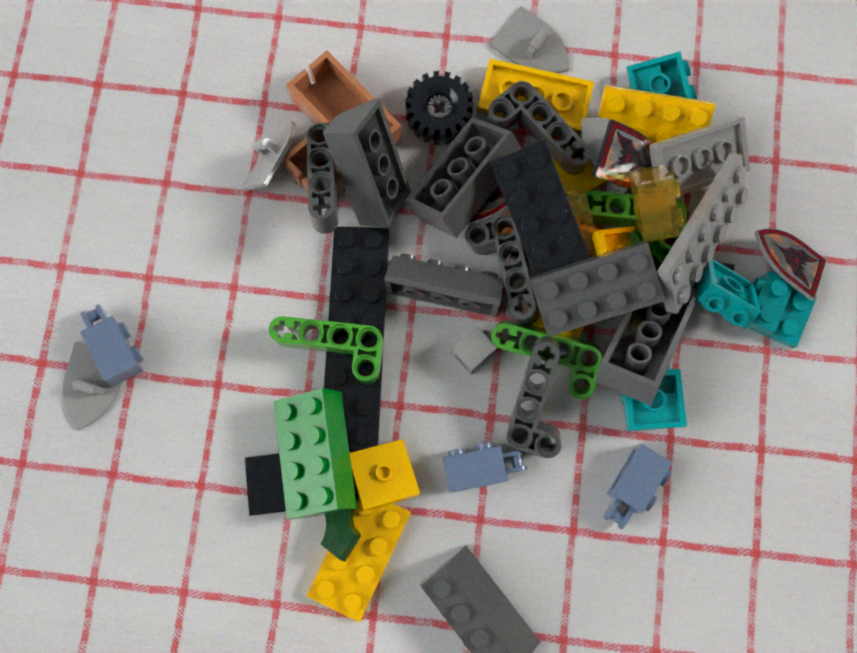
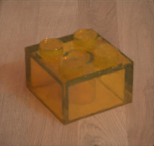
[629,165,684,242]

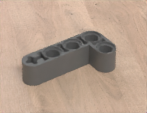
[487,81,591,175]
[307,122,339,234]
[465,215,540,326]
[506,335,561,458]

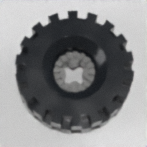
[405,71,474,145]

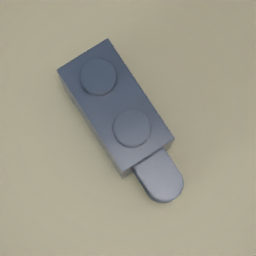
[80,304,144,387]
[443,442,528,493]
[603,444,672,530]

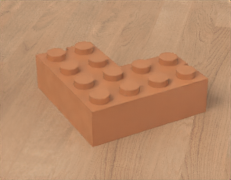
[282,50,402,194]

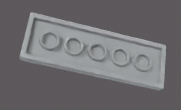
[658,153,748,314]

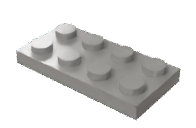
[649,116,750,201]

